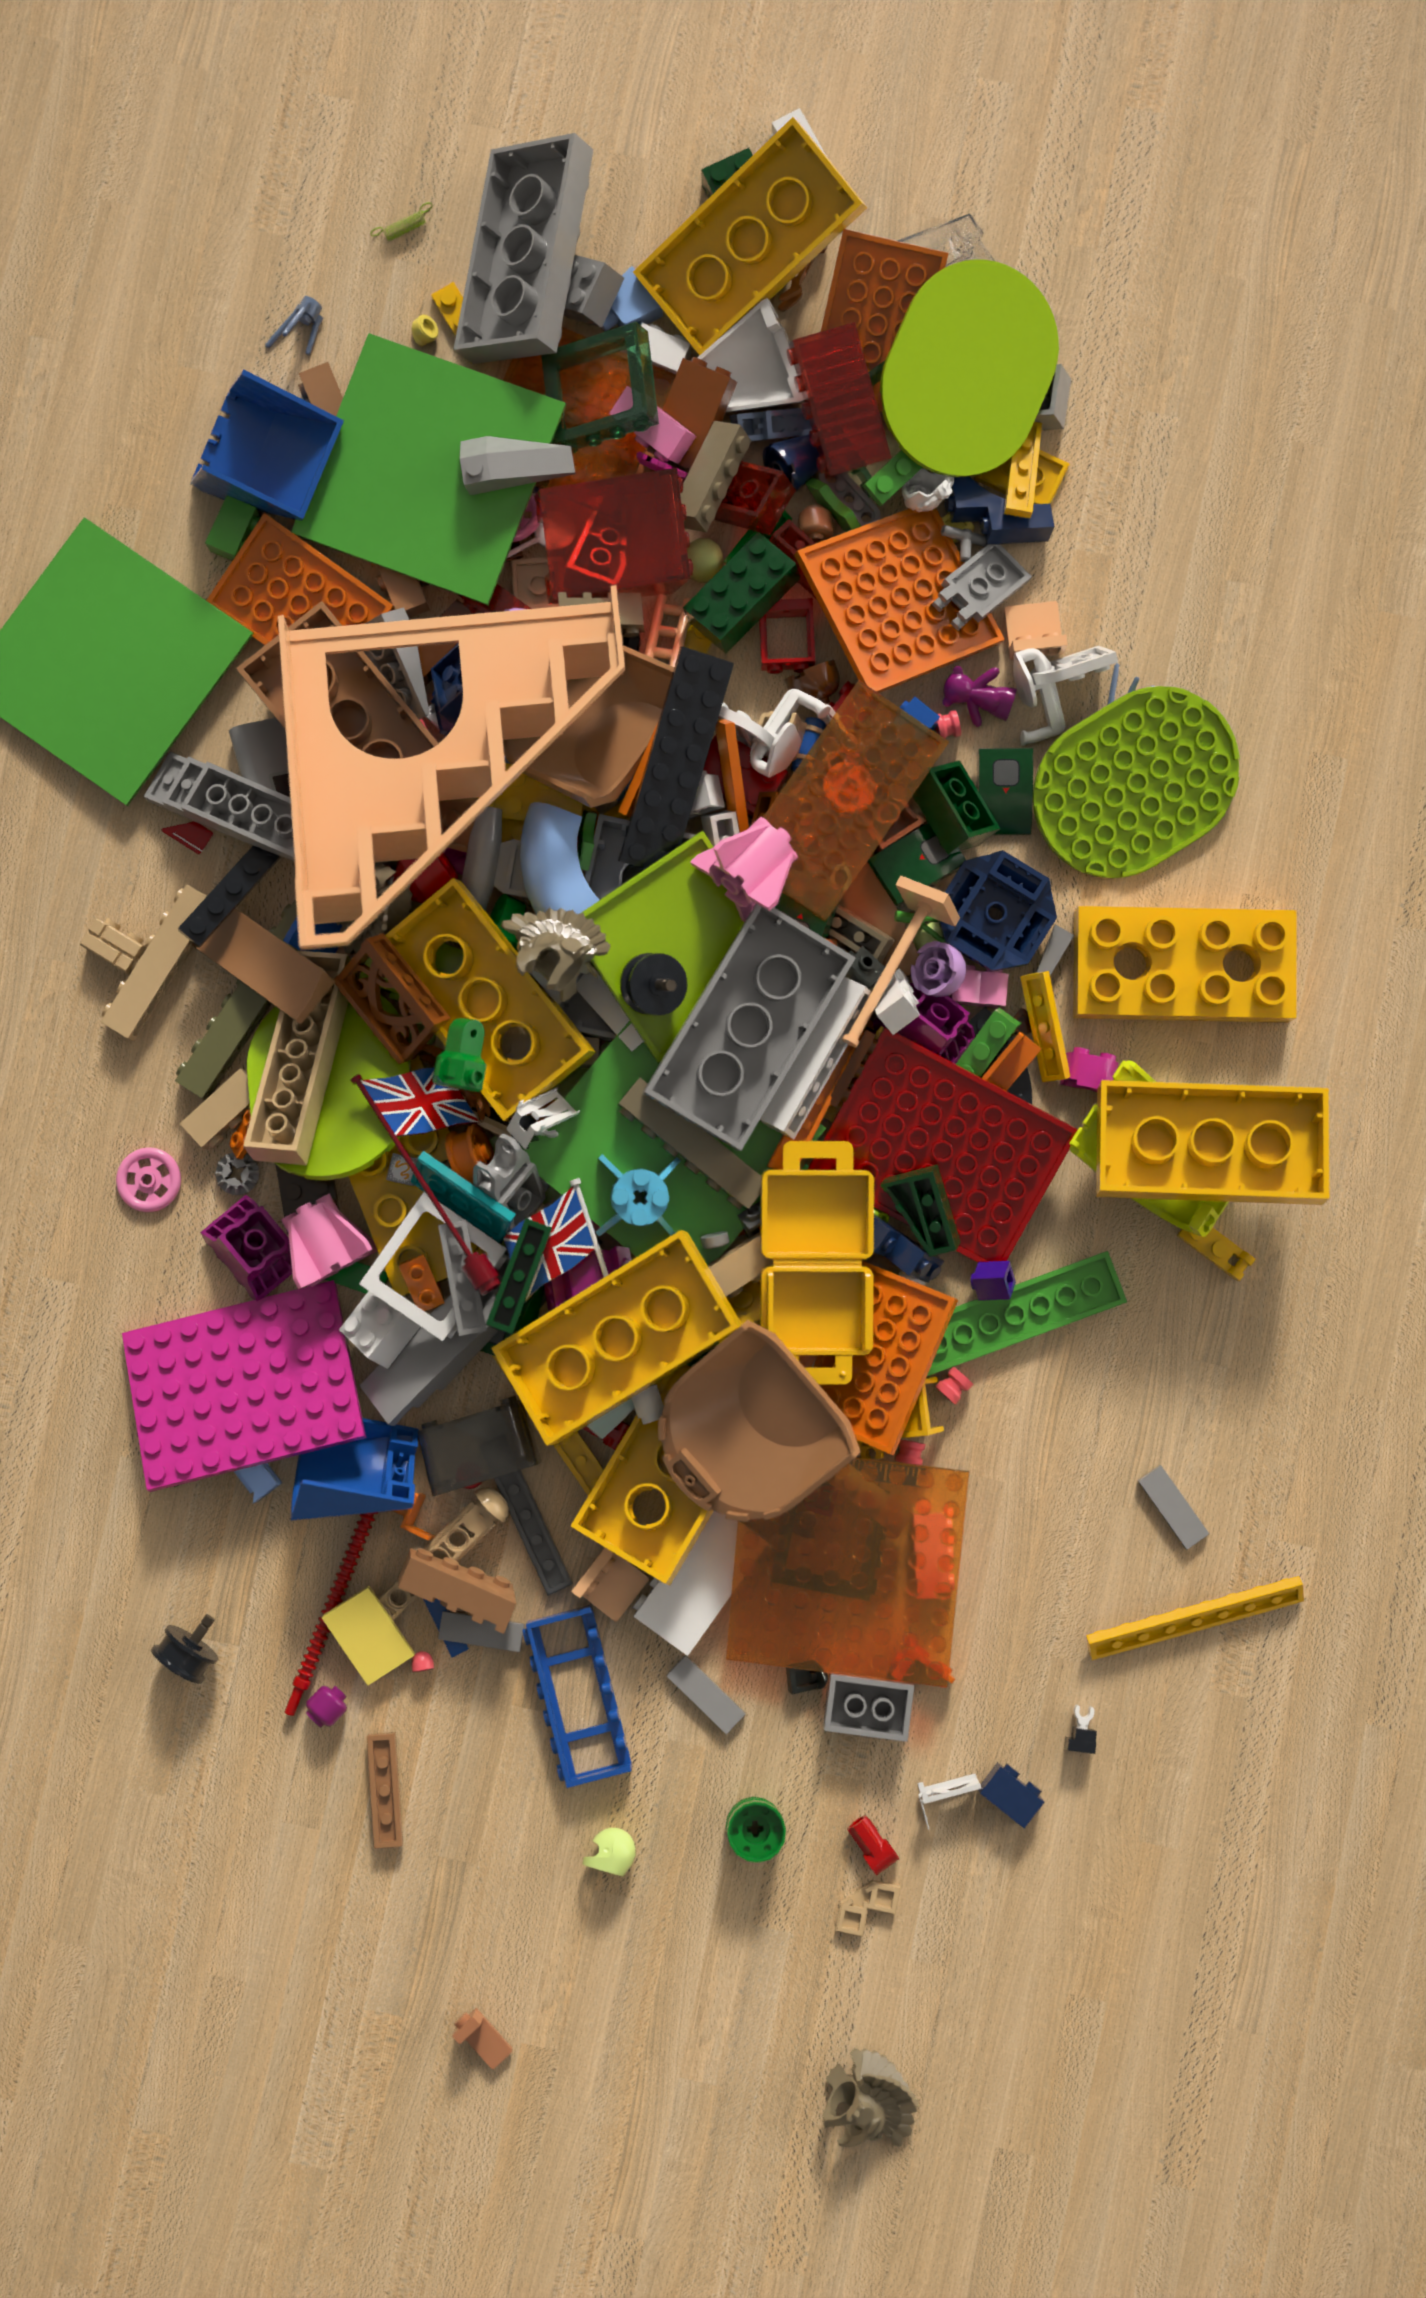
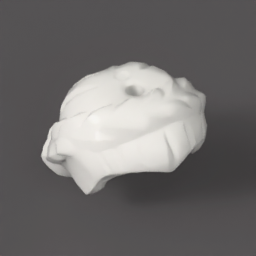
[902,468,954,512]

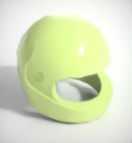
[582,1828,636,1876]

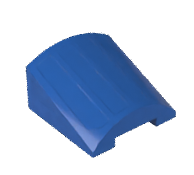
[291,1418,419,1520]

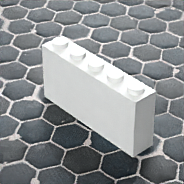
[633,1511,769,1656]

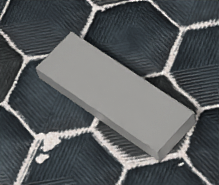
[1138,1465,1209,1549]
[438,1611,525,1652]
[667,1655,745,1734]

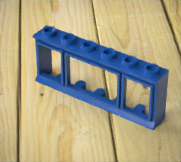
[523,1604,633,1788]

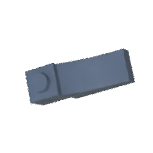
[730,406,817,441]

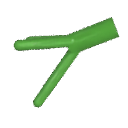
[894,911,944,943]

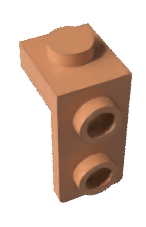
[452,2007,513,2069]

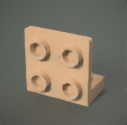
[1004,601,1068,660]
[571,1548,649,1622]

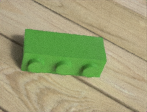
[956,1007,1021,1078]

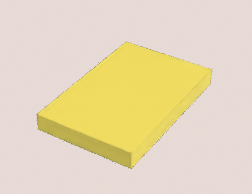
[322,1586,415,1686]

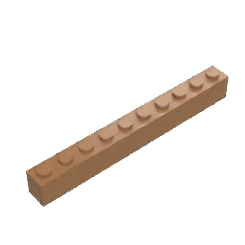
[298,362,430,618]

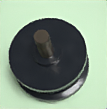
[620,953,687,1015]
[151,1614,219,1684]

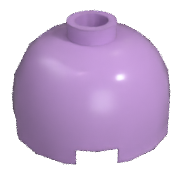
[911,941,966,997]

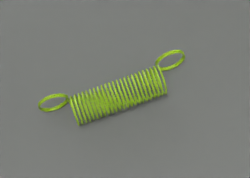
[370,202,433,242]

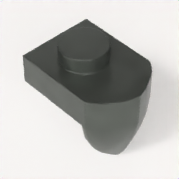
[785,1659,828,1695]

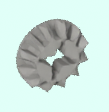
[215,1153,259,1195]

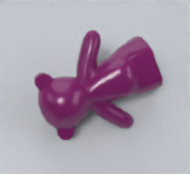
[943,666,1017,727]

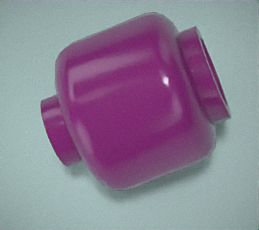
[306,1686,347,1728]

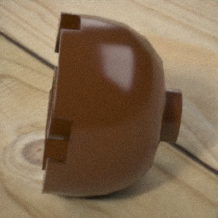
[784,659,840,704]

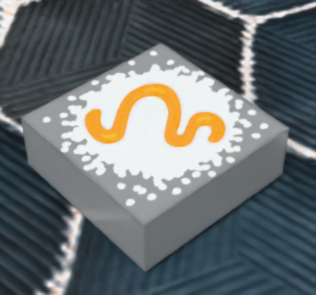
[386,1153,417,1187]

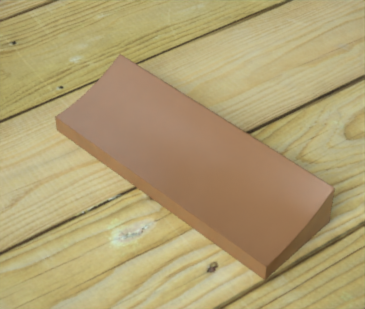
[808,820,919,978]
[192,908,335,1025]

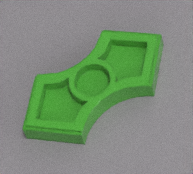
[805,478,861,532]
[577,809,597,871]

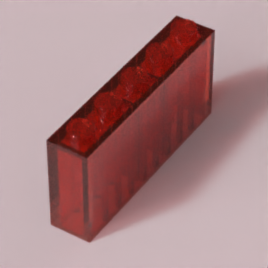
[786,322,892,479]

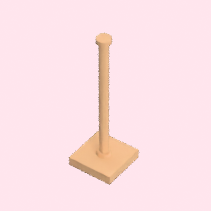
[842,876,960,1047]

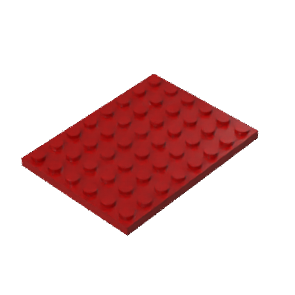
[808,1027,1078,1262]

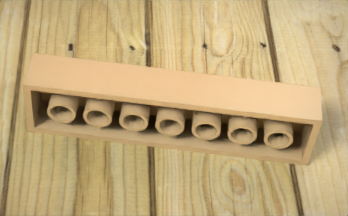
[243,951,356,1165]

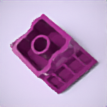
[873,983,975,1064]
[200,1195,293,1302]
[544,1246,632,1312]

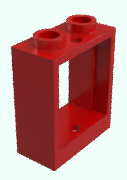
[759,598,815,674]

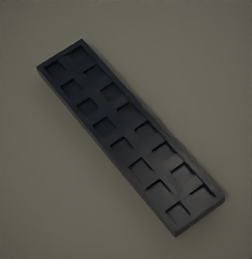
[618,646,734,869]

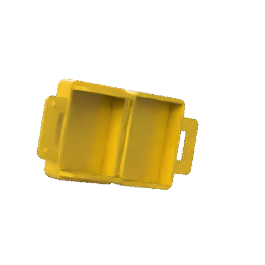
[760,1141,874,1384]

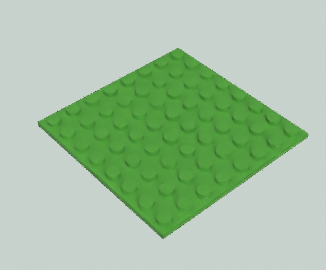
[291,333,566,605]
[0,517,254,806]
[524,1021,826,1265]

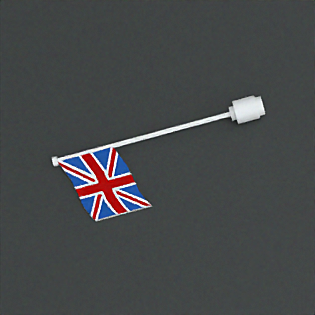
[504,1178,664,1424]

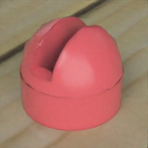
[411,1651,434,1672]

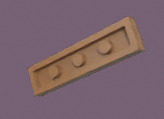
[367,1732,404,1849]

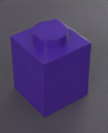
[971,1261,1016,1301]

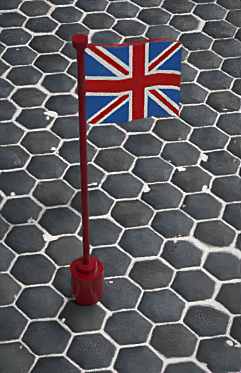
[351,1067,501,1296]

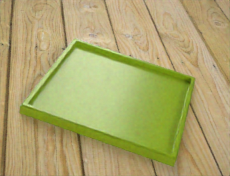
[581,831,744,1062]

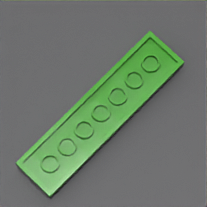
[927,1251,1127,1376]

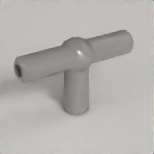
[941,525,987,562]

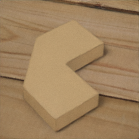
[835,1880,901,1937]

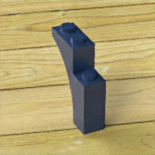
[945,476,1055,545]
[873,1213,944,1283]

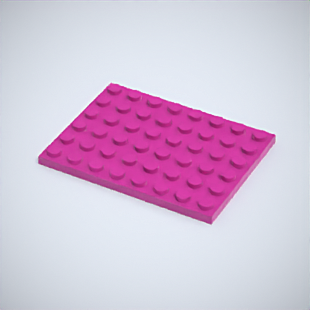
[122,1280,366,1492]

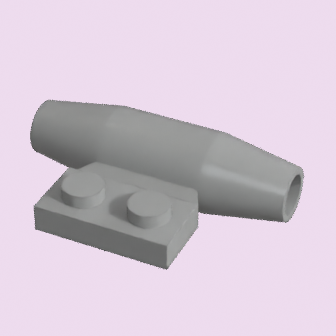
[462,806,528,910]

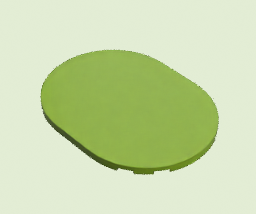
[880,259,1059,477]
[1033,686,1240,878]
[247,994,412,1180]

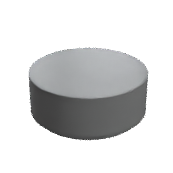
[700,1231,729,1249]

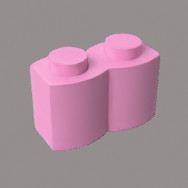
[951,965,1009,1009]

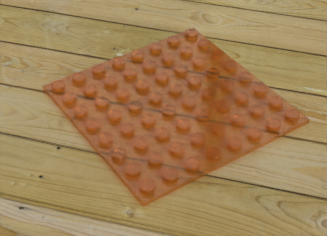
[726,1458,969,1688]

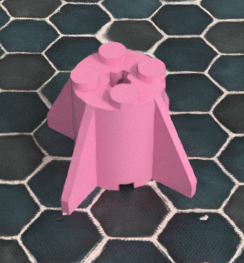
[690,817,798,922]
[281,1194,378,1289]

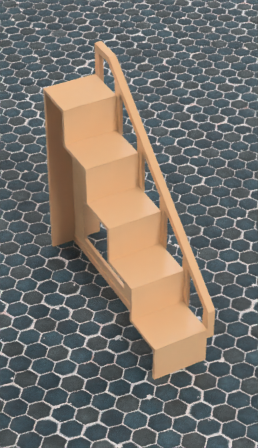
[278,586,625,950]

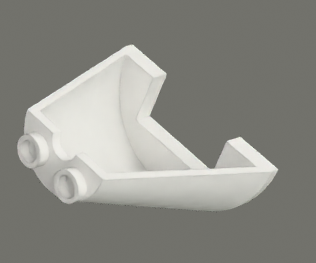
[698,298,809,413]

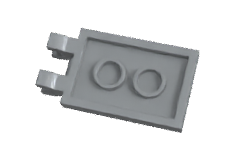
[932,544,1032,631]

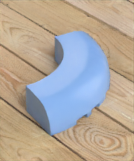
[520,802,599,915]

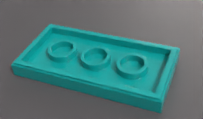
[410,1151,516,1244]

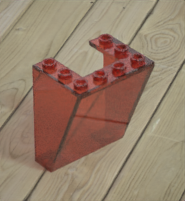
[534,468,693,604]

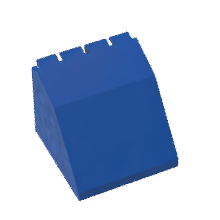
[190,369,344,521]

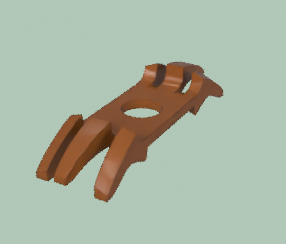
[778,246,828,312]
[420,1044,491,1123]

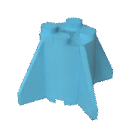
[595,1154,680,1237]

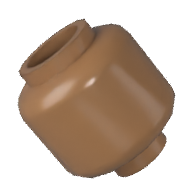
[798,504,833,546]

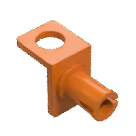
[393,1493,435,1540]

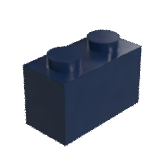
[978,1762,1045,1829]

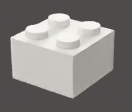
[339,1291,421,1369]

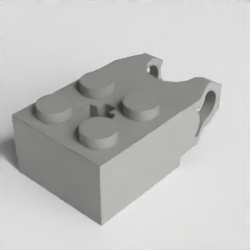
[473,1134,546,1231]

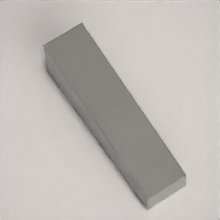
[1035,924,1074,975]

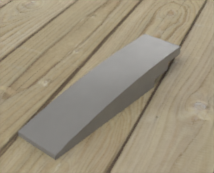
[144,752,295,861]
[360,1246,539,1426]

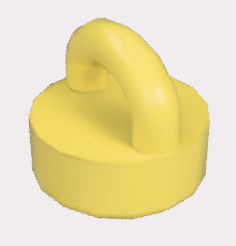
[412,315,438,346]

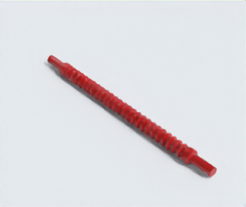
[284,1512,378,1716]

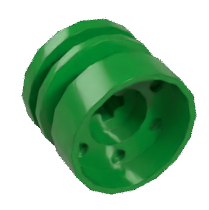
[725,1796,786,1863]

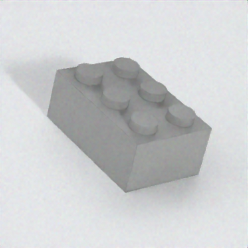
[823,1670,914,1742]

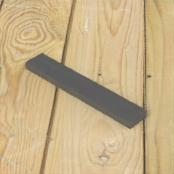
[479,1434,573,1596]

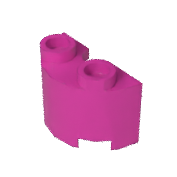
[1059,1047,1118,1093]

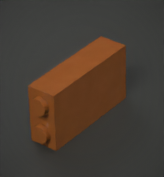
[647,357,737,470]

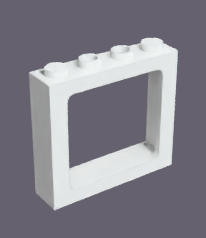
[359,1192,508,1341]

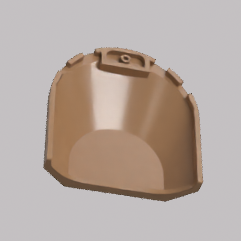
[503,645,674,808]
[658,1320,860,1522]

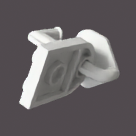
[1013,646,1118,746]
[715,689,831,778]

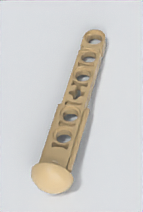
[378,1488,509,1620]

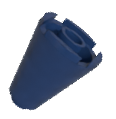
[762,430,838,495]

